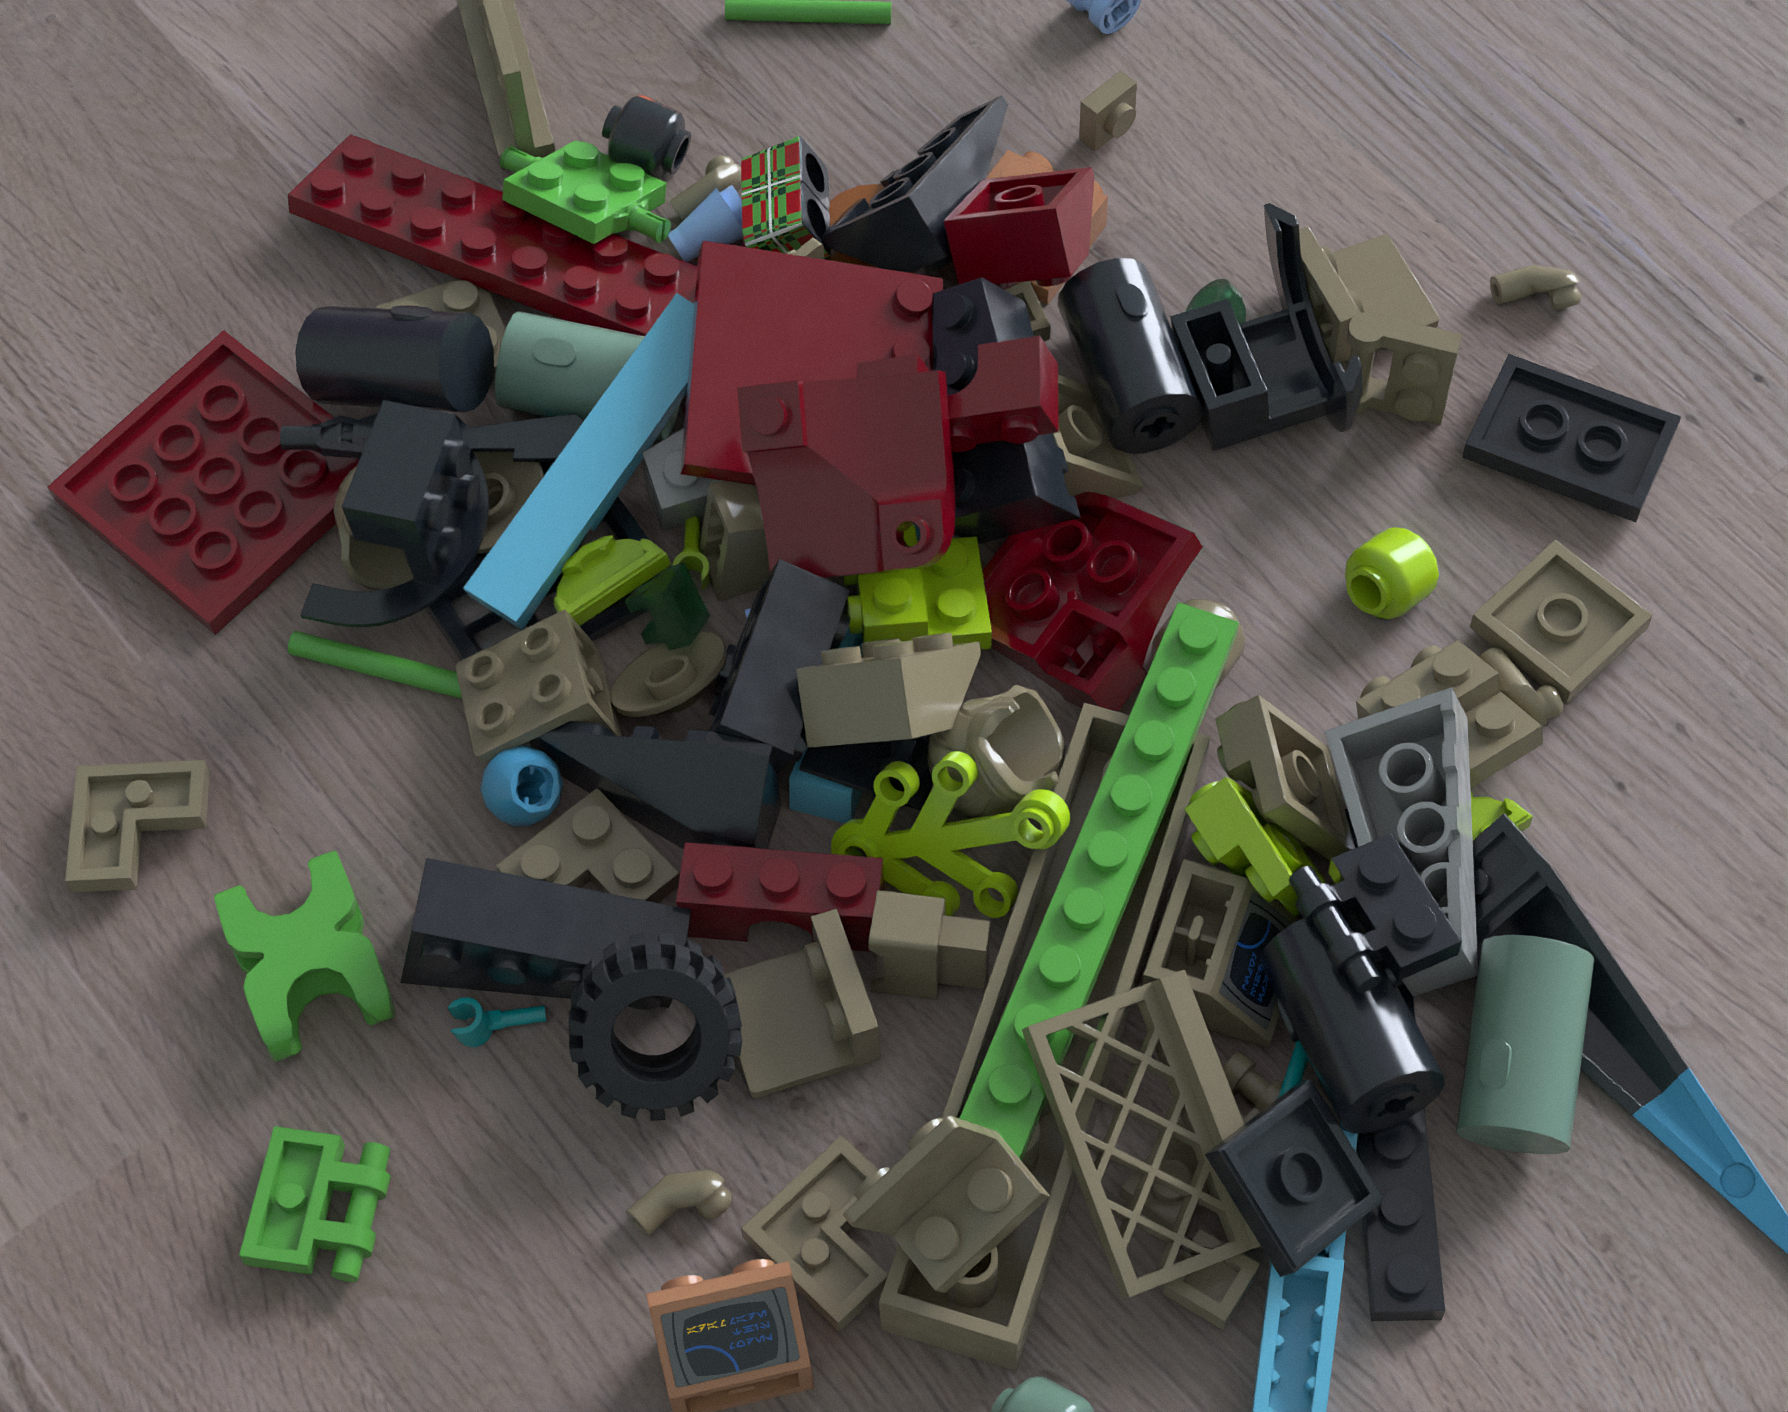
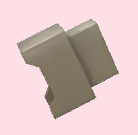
[869,890,990,1000]

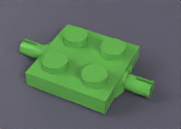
[500,140,671,244]

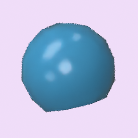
[480,746,563,827]

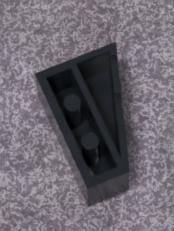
[708,559,851,774]

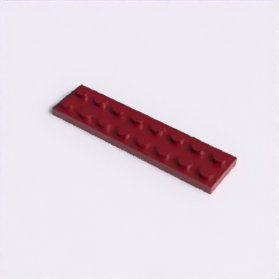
[288,134,698,336]

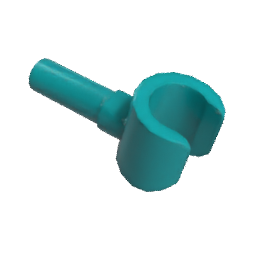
[448,997,546,1047]

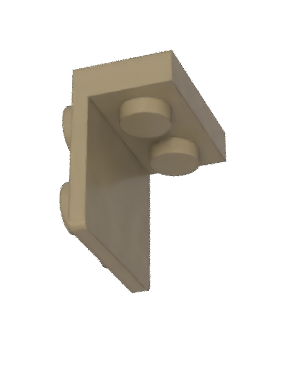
[1299,226,1440,365]
[456,609,622,763]
[724,909,881,1098]
[843,1116,1050,1293]

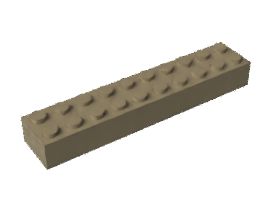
[879,703,1210,1371]

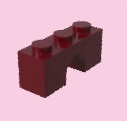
[857,336,1059,452]
[676,842,885,952]

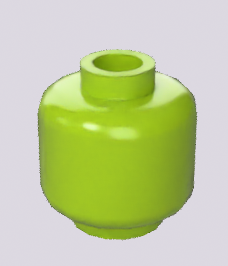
[1345,527,1439,620]

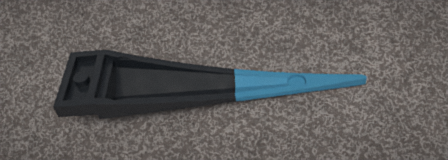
[1473,813,1788,1254]

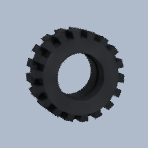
[569,932,743,1121]

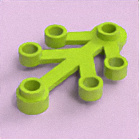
[831,751,1070,918]

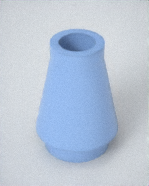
[668,185,743,262]

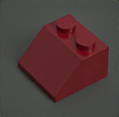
[944,167,1094,290]

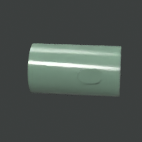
[495,311,681,441]
[1456,935,1594,1154]

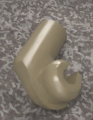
[670,155,741,221]
[1490,265,1582,311]
[1480,648,1563,727]
[626,1169,733,1237]

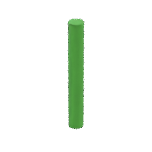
[725,0,892,24]
[288,631,462,699]

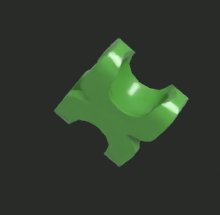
[214,850,396,1062]

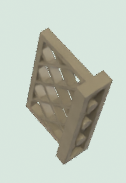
[456,0,556,170]
[1022,969,1261,1299]

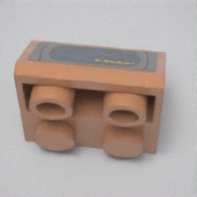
[646,1259,814,1412]

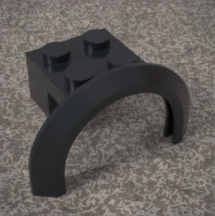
[1170,203,1362,451]
[300,400,489,627]

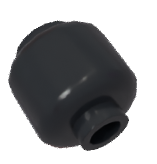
[602,95,691,179]

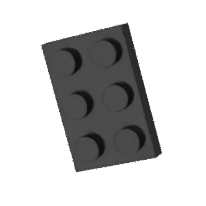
[1462,354,1681,523]

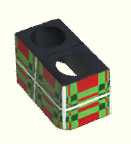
[741,136,831,259]

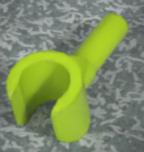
[672,516,710,590]

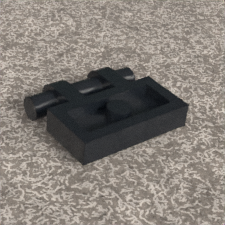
[1288,833,1462,993]

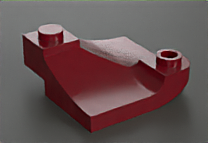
[737,370,955,578]
[982,492,1203,712]

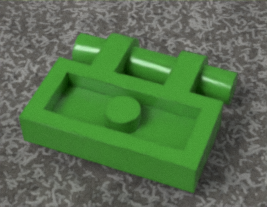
[239,1126,391,1282]

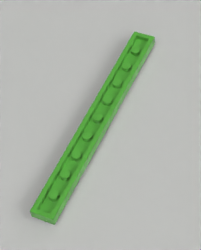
[959,602,1239,1161]

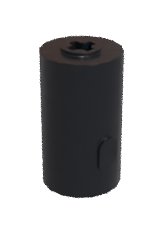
[1058,258,1204,453]
[295,305,494,412]
[1260,910,1445,1134]

